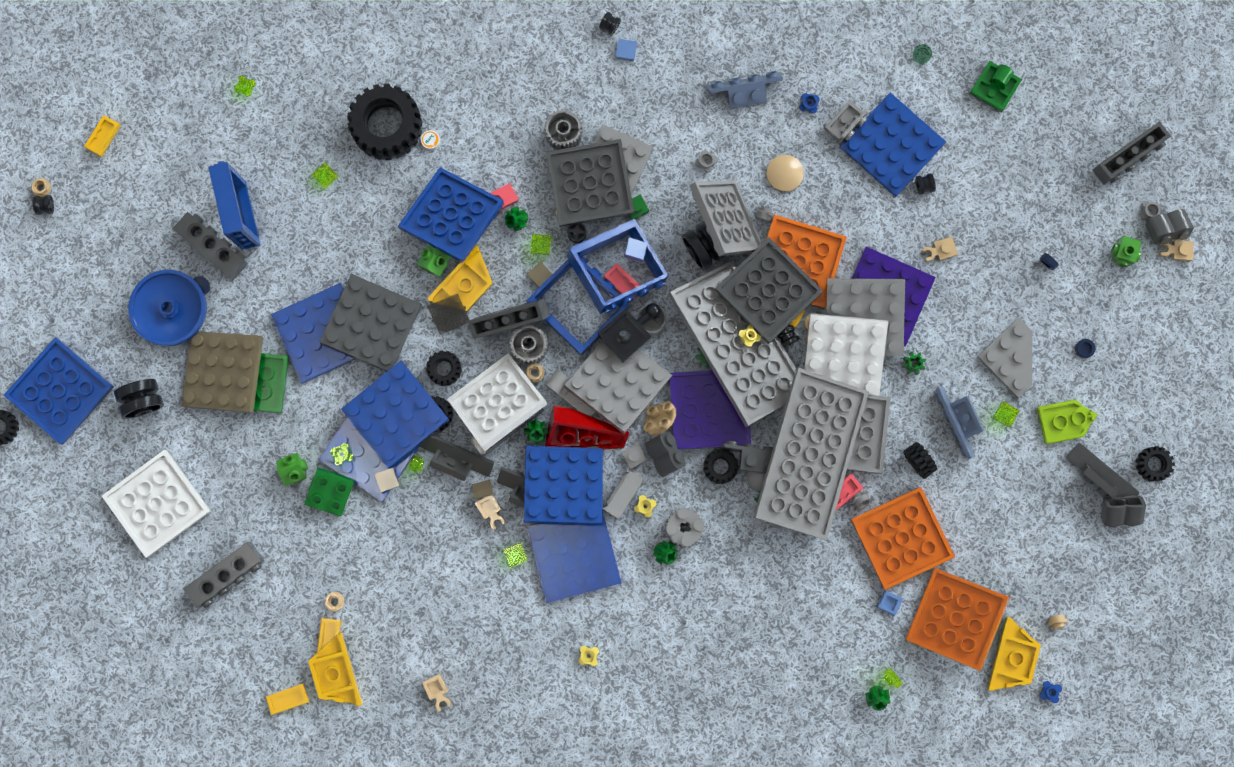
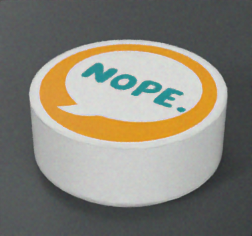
[421,130,440,150]

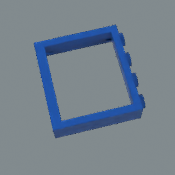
[208,161,261,250]
[566,219,669,314]
[526,257,629,356]

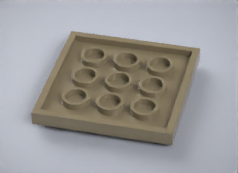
[181,331,263,413]

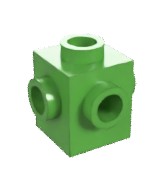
[1111,236,1142,267]
[416,245,450,277]
[276,453,308,486]

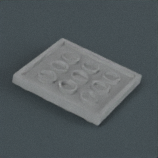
[689,180,762,256]
[827,278,905,356]
[564,334,672,434]
[847,395,891,474]

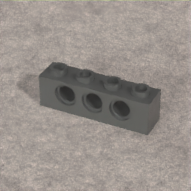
[172,212,248,280]
[468,298,550,339]
[183,542,264,608]

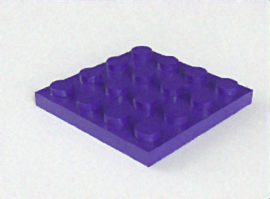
[852,247,936,346]
[670,370,751,450]

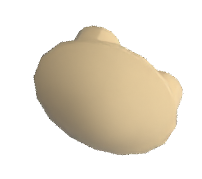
[766,155,804,192]
[643,401,676,435]

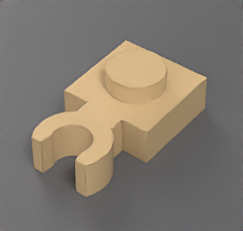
[922,237,958,262]
[1159,240,1194,261]
[475,494,505,530]
[422,673,451,711]

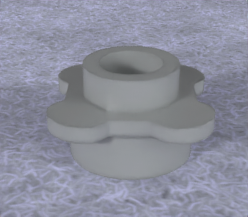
[695,150,718,172]
[1140,201,1161,219]
[756,206,774,221]
[852,490,871,509]

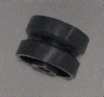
[681,221,726,271]
[114,379,164,419]

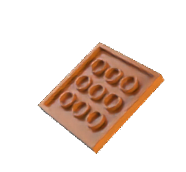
[767,214,847,309]
[850,487,955,590]
[906,568,1010,671]

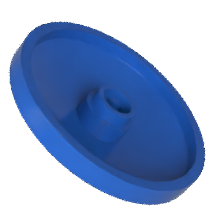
[128,270,207,346]

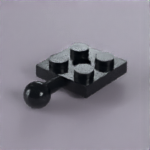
[597,303,661,363]

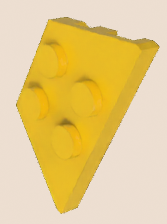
[427,245,493,312]
[987,617,1041,691]
[308,632,362,706]

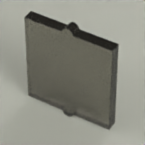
[427,293,470,335]

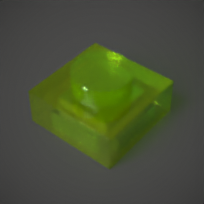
[311,162,339,189]
[531,234,551,255]
[993,401,1020,428]
[503,542,528,568]
[882,667,903,689]

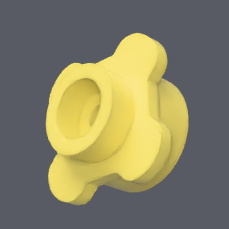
[739,325,761,347]
[634,495,657,518]
[578,646,599,666]

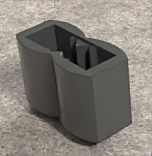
[1145,209,1194,245]
[645,431,686,477]
[1101,495,1146,527]

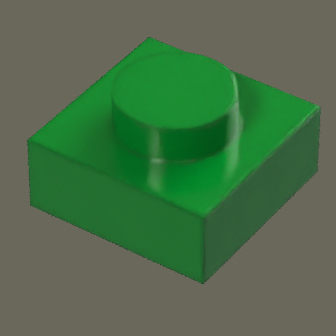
[630,194,649,220]

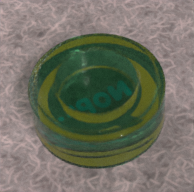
[913,44,932,64]

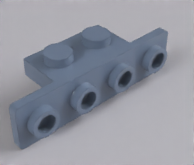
[706,71,783,109]
[935,386,985,459]

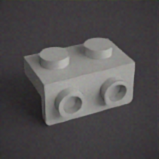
[824,100,868,143]

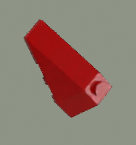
[545,406,629,449]

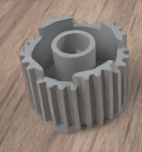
[544,109,583,150]
[509,324,549,365]
[665,508,705,547]

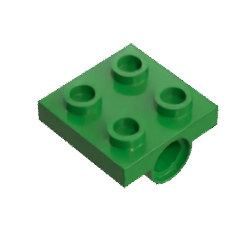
[969,61,1022,113]
[304,467,355,517]

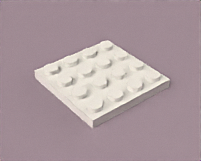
[804,314,888,396]
[447,353,548,451]
[102,450,211,558]

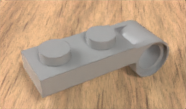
[545,369,596,417]

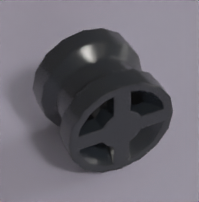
[599,11,621,35]
[915,173,936,195]
[32,195,54,215]
[567,223,586,244]
[778,326,800,348]

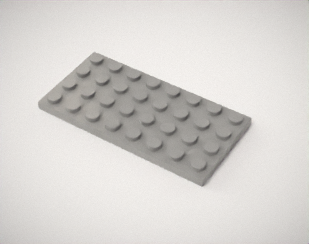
[668,261,796,427]
[753,368,869,540]

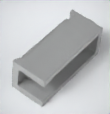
[603,469,644,520]

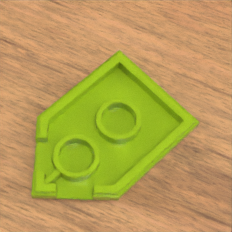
[1037,400,1098,445]

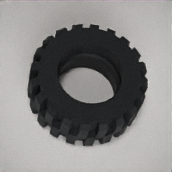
[347,84,422,160]

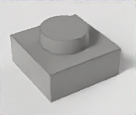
[621,443,647,469]

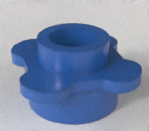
[799,93,820,113]
[1040,681,1062,703]

